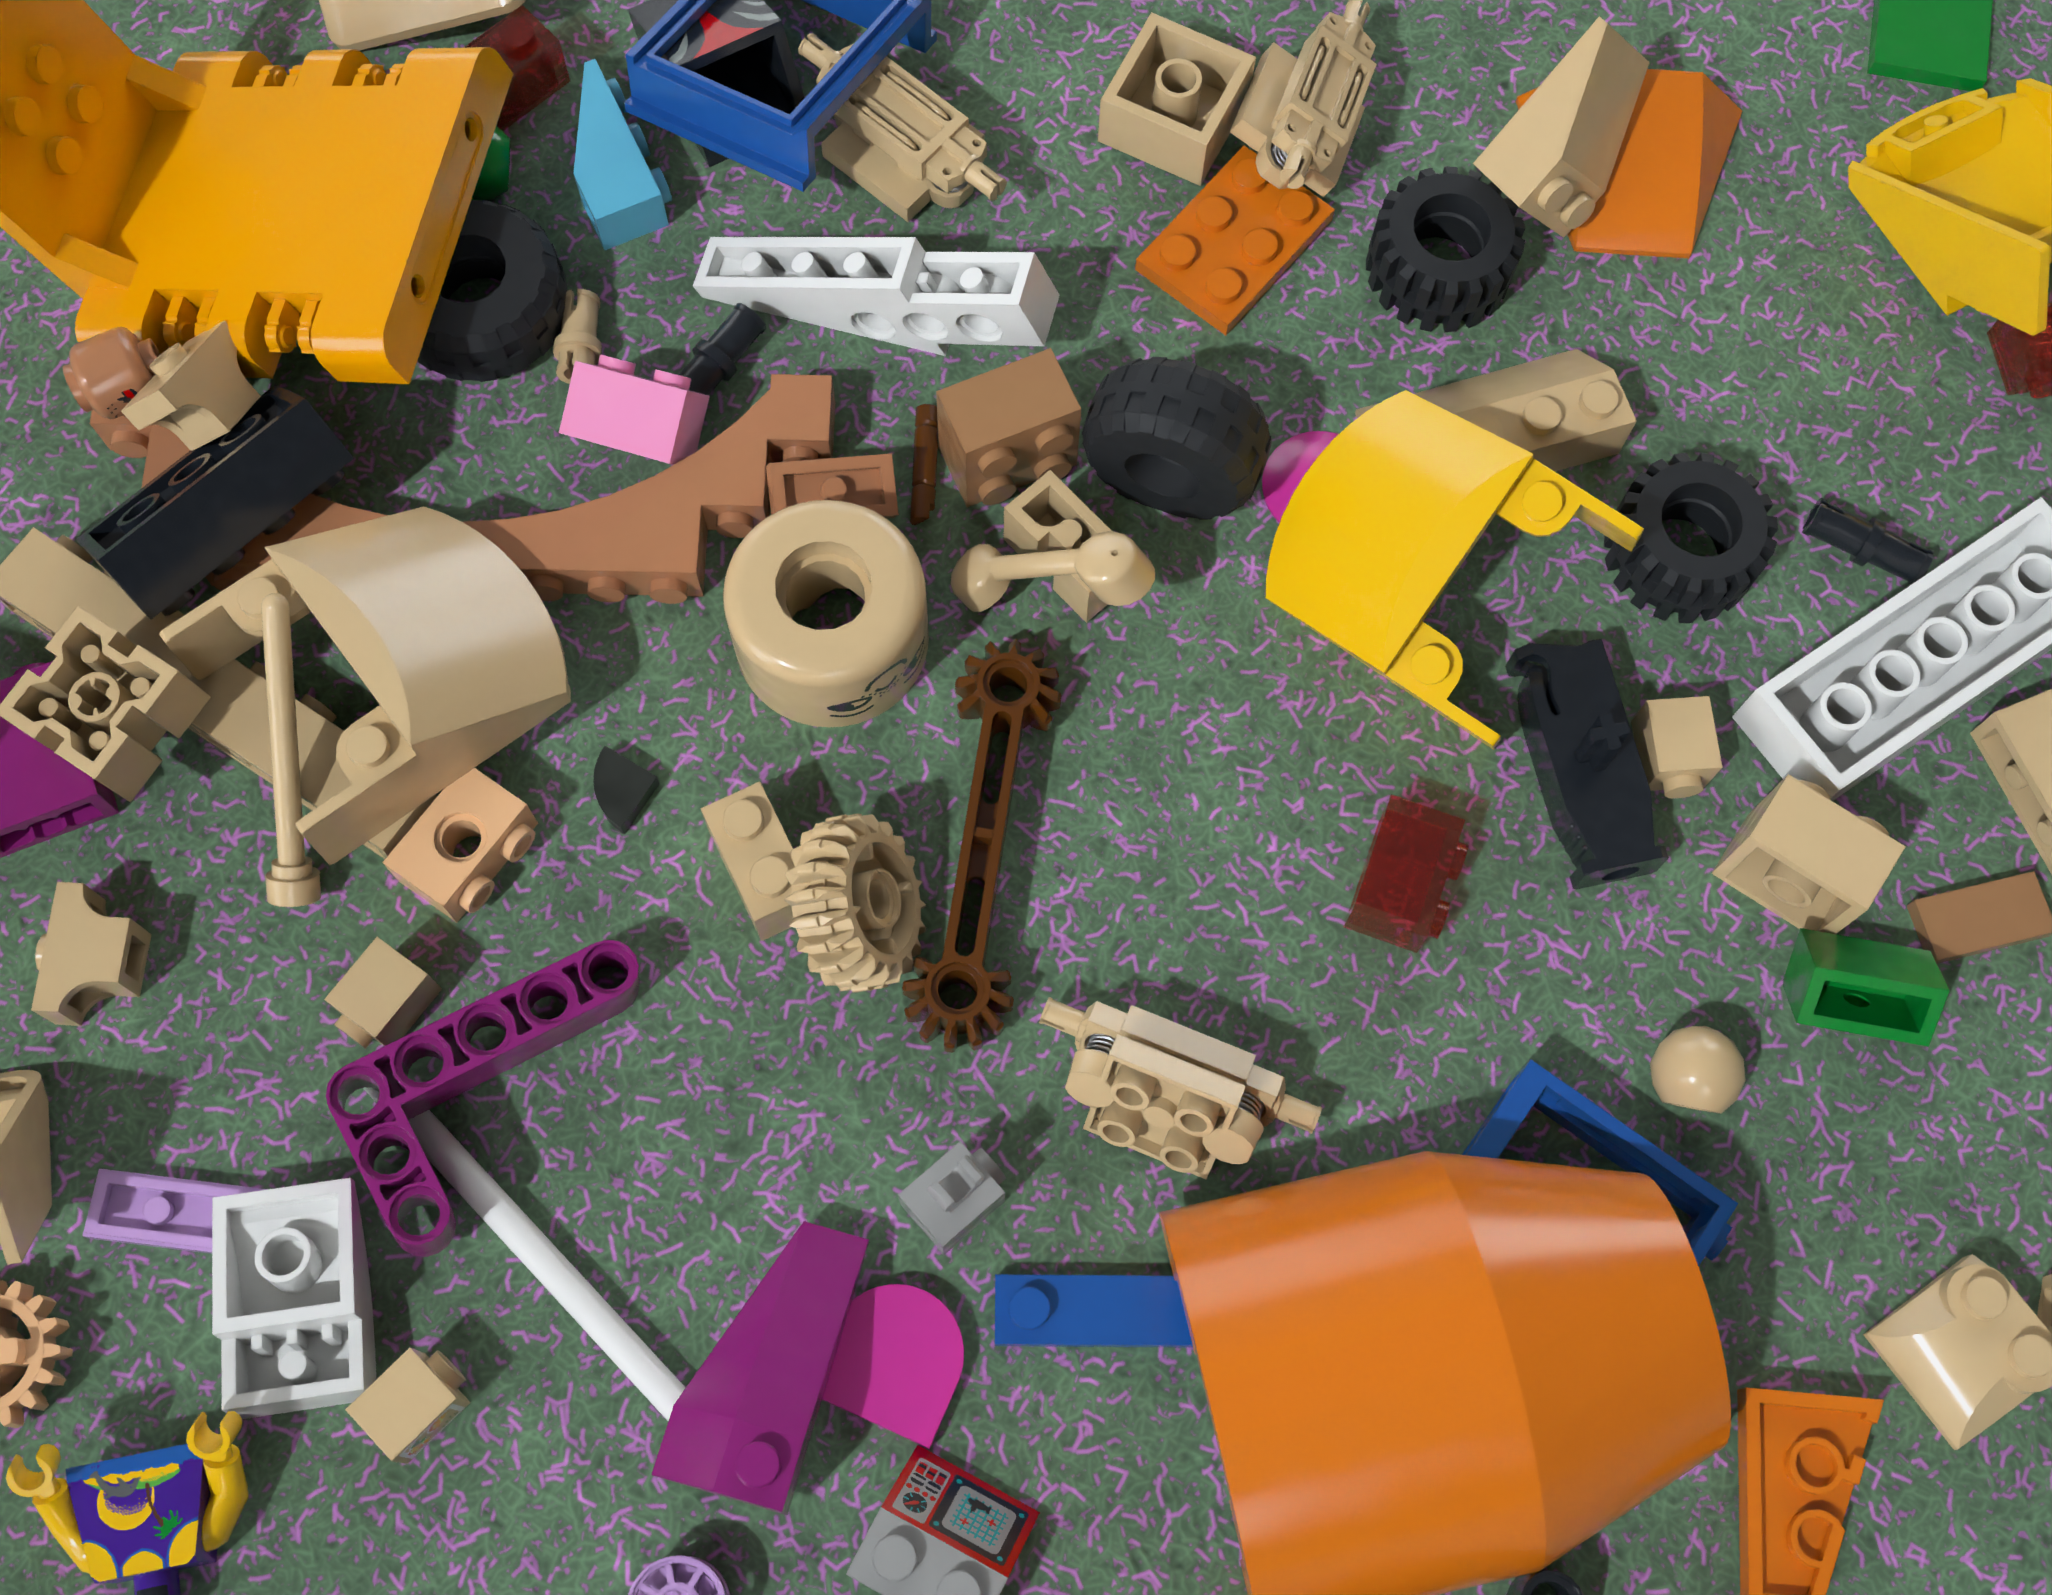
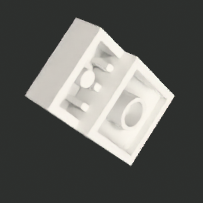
[212,1178,377,1419]

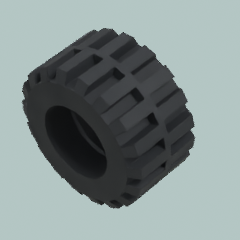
[1366,166,1525,333]
[1604,453,1778,623]

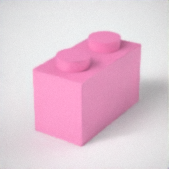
[559,354,710,464]

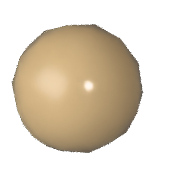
[1650,1026,1746,1114]

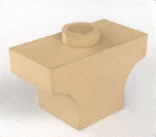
[121,320,261,451]
[31,882,151,1026]

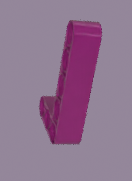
[326,940,640,1257]

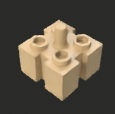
[0,606,211,802]

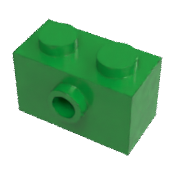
[1783,928,1950,1047]

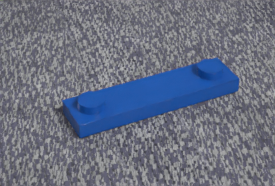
[995,1274,1193,1348]

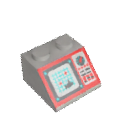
[846,1445,1040,1595]

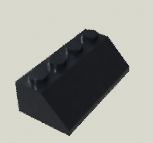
[76,385,354,620]

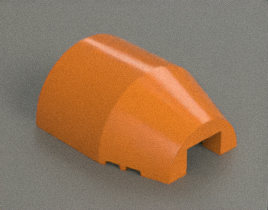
[1159,1151,1731,1595]

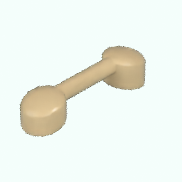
[951,531,1155,612]

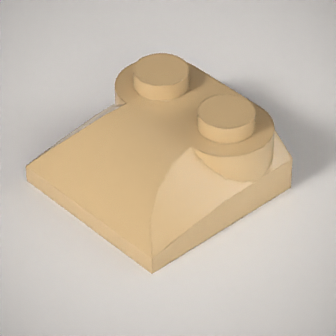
[1863,1254,2052,1450]

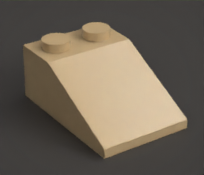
[1473,16,1650,238]

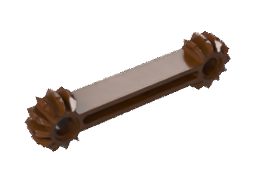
[902,639,1062,1053]

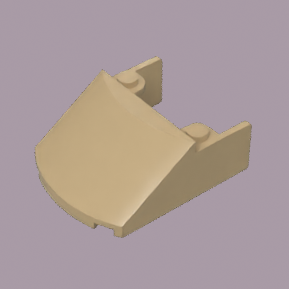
[159,506,571,865]

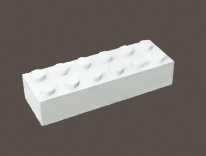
[1732,497,2052,801]

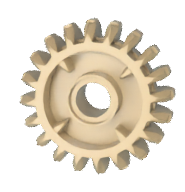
[785,813,926,993]

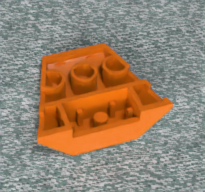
[1515,69,1742,259]

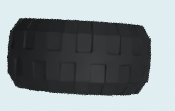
[417,200,568,382]
[1081,357,1272,520]

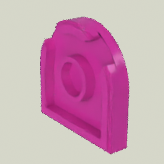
[822,1284,964,1449]

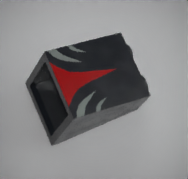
[628,0,805,167]

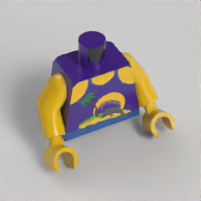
[6,1411,249,1595]

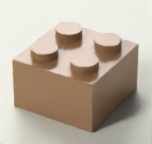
[936,348,1081,507]

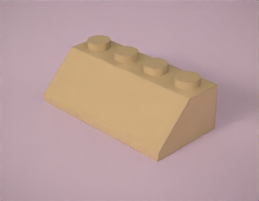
[1355,349,1637,472]

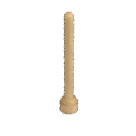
[261,593,321,907]

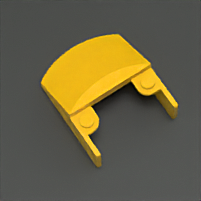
[1848,78,2052,336]
[1265,390,1644,750]

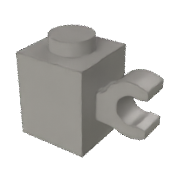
[898,1141,1006,1255]

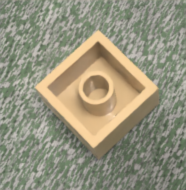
[1098,12,1256,186]
[1711,774,1906,934]

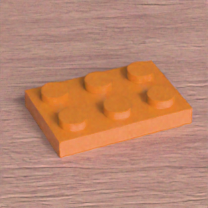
[1135,145,1335,336]

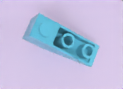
[573,59,672,251]

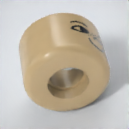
[723,500,929,727]

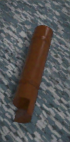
[910,404,938,525]

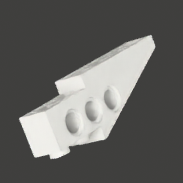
[693,237,1060,356]

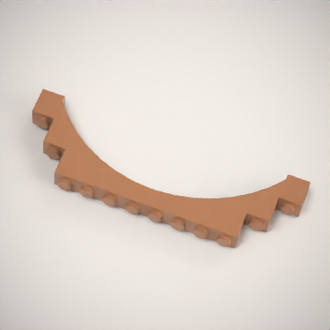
[90,374,836,604]

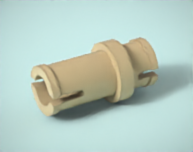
[553,289,602,384]

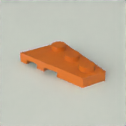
[1737,1387,1884,1595]

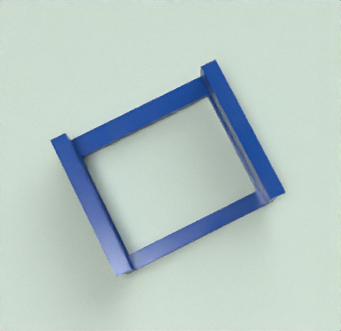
[624,0,937,192]

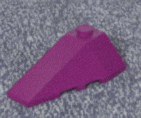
[651,1221,869,1515]

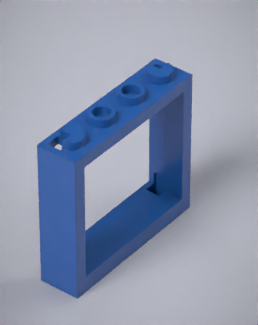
[1462,1060,1739,1266]

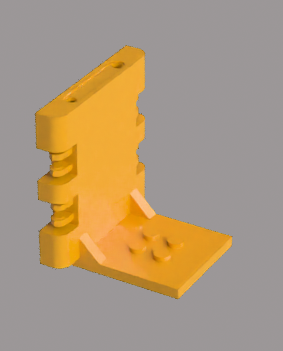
[0,0,513,384]

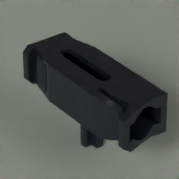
[1505,639,1669,890]

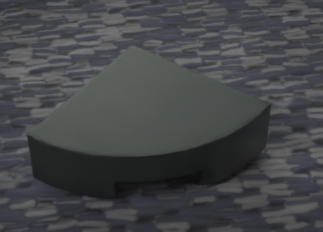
[593,746,660,834]

